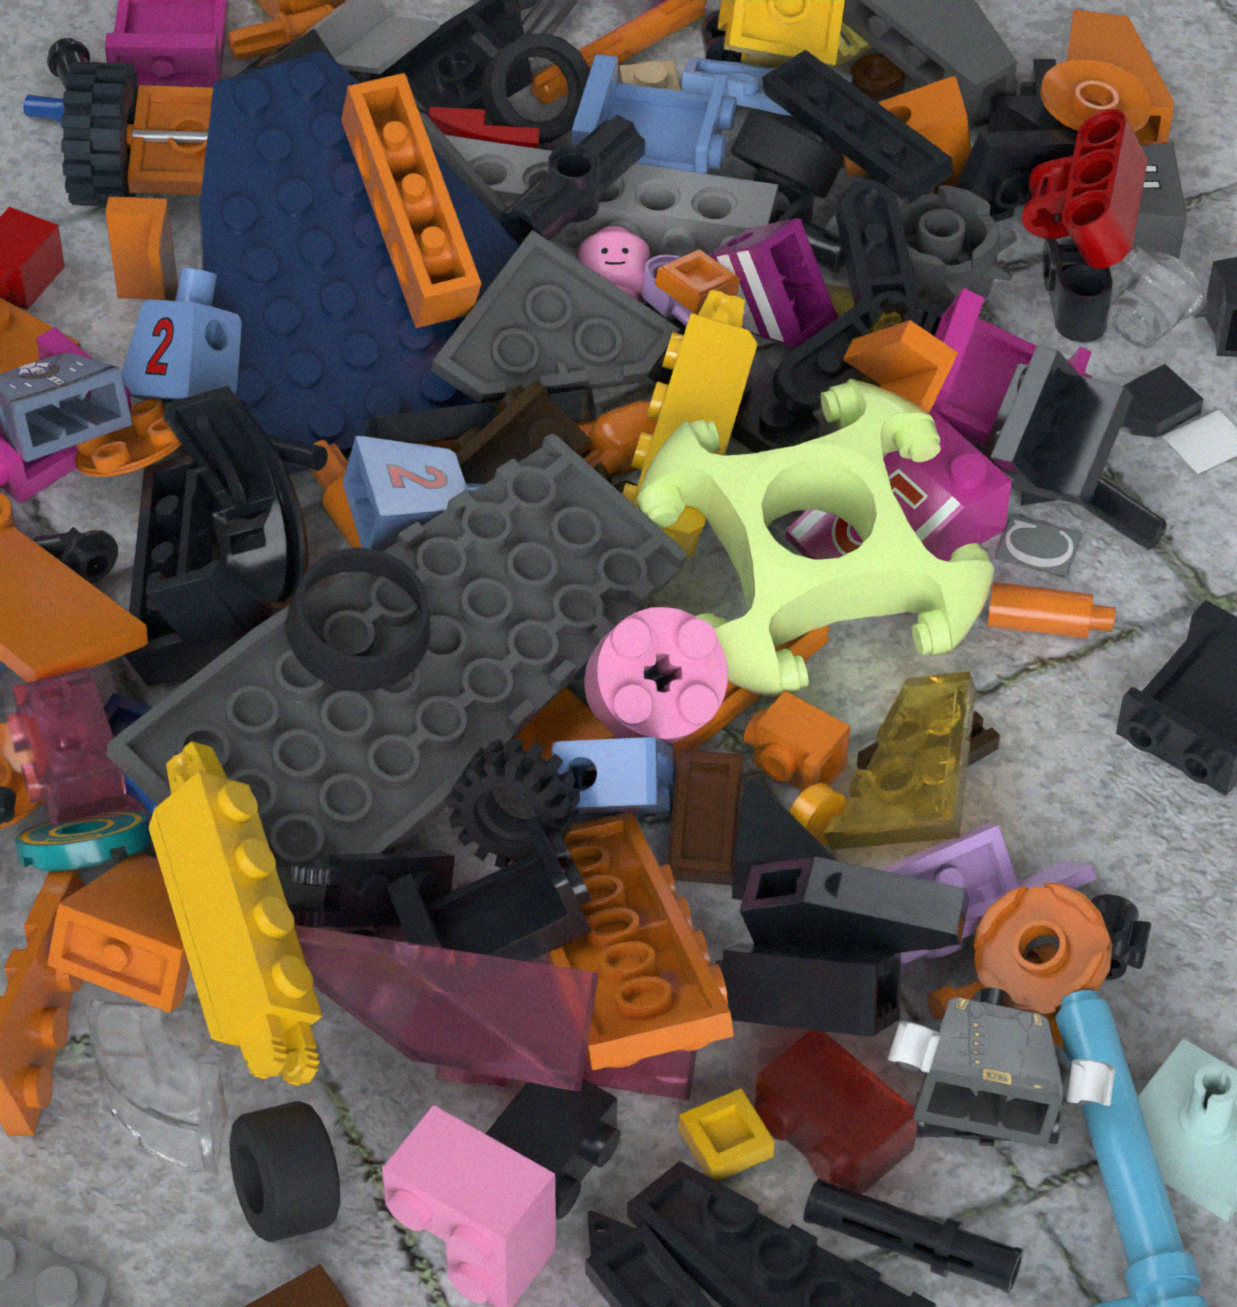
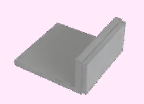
[307,0,440,74]

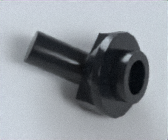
[33,527,118,584]

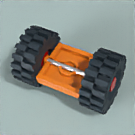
[61,61,265,206]

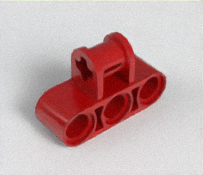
[1021,109,1148,269]

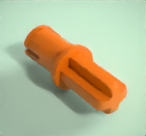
[228,4,333,61]

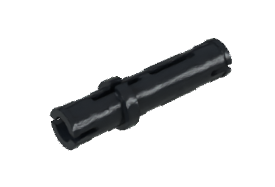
[803,1178,1024,1294]

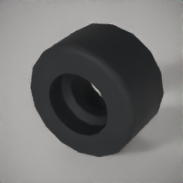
[229,1101,340,1242]

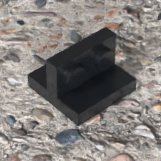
[982,346,1133,507]

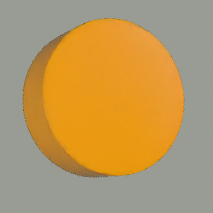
[789,783,847,846]

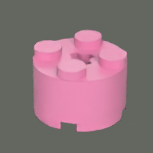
[584,607,728,745]

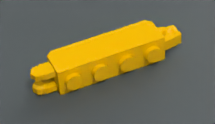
[622,289,758,559]
[149,741,323,1086]

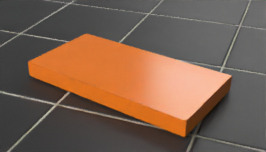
[0,526,148,690]

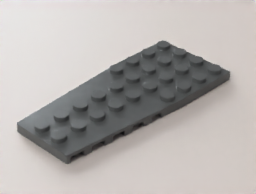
[107,434,687,934]

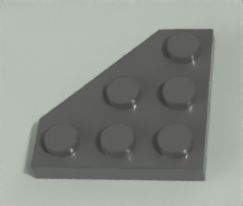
[430,230,680,403]

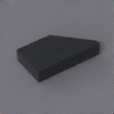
[1121,364,1204,438]

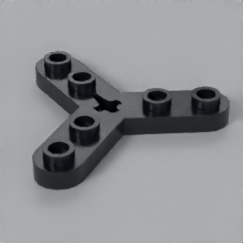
[772,179,947,414]

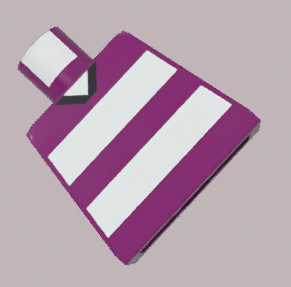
[709,218,838,347]

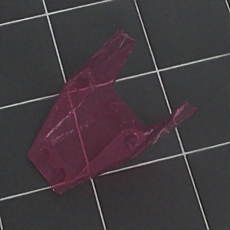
[294,925,697,1100]

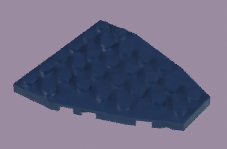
[199,51,520,475]

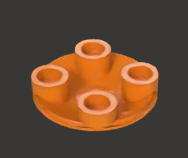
[75,398,181,477]

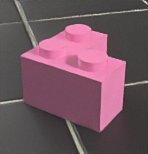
[382,1105,556,1307]

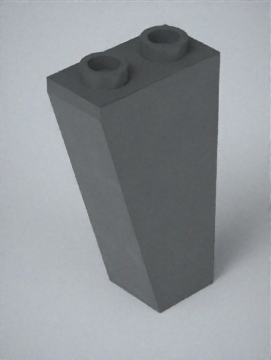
[842,0,1017,126]

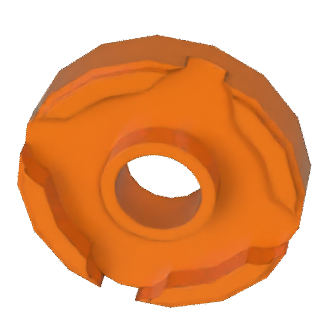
[973,883,1113,1019]

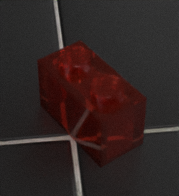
[755,1030,918,1194]

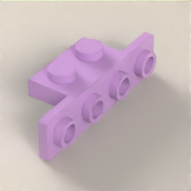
[879,823,1097,975]

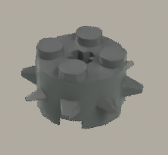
[896,185,1017,309]

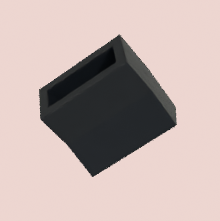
[1203,257,1237,357]

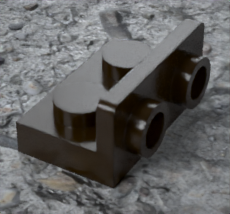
[451,380,592,484]

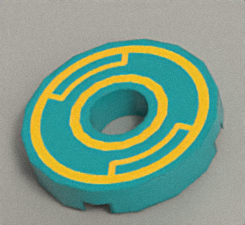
[15,810,151,871]

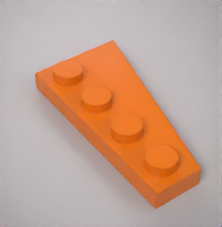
[0,869,85,1136]

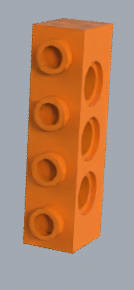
[341,73,482,328]

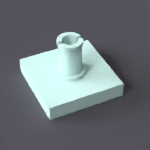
[1138,1038,1237,1222]

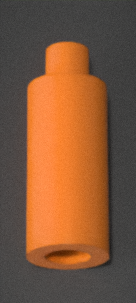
[987,581,1116,639]

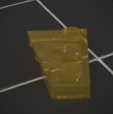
[824,671,976,850]

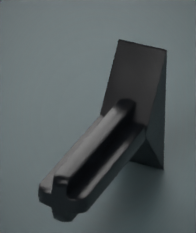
[1021,477,1167,548]

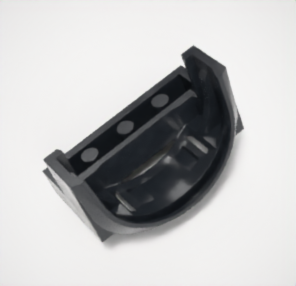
[124,386,309,687]

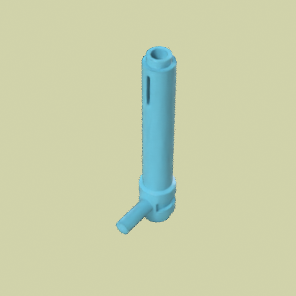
[1055,990,1209,1307]

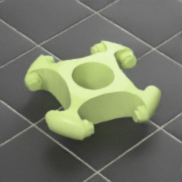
[637,379,995,699]

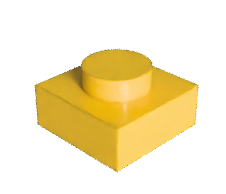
[678,1088,775,1182]

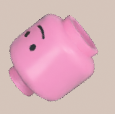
[576,226,651,303]

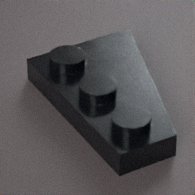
[955,129,1078,222]

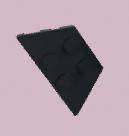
[355,0,534,117]

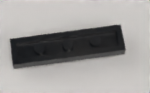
[762,49,954,204]

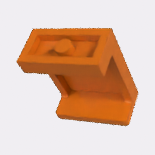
[47,852,190,1013]

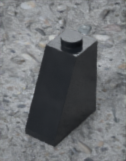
[715,943,901,1036]

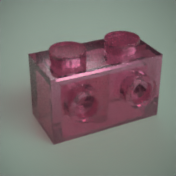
[5,667,128,826]

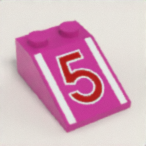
[785,408,1012,562]

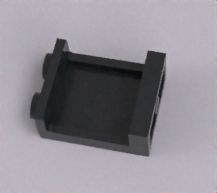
[1116,600,1237,796]
[386,815,593,1005]

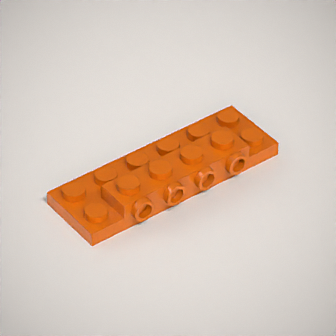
[508,811,734,1071]

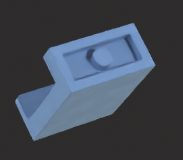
[572,54,737,174]

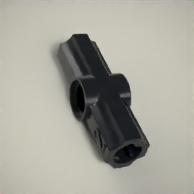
[501,115,645,245]

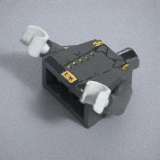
[887,987,1115,1148]

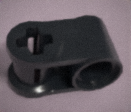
[1043,239,1113,342]

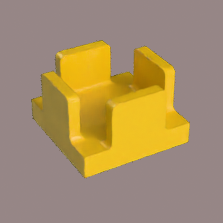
[718,0,845,68]

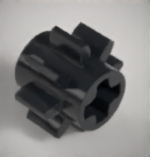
[1091,894,1152,980]

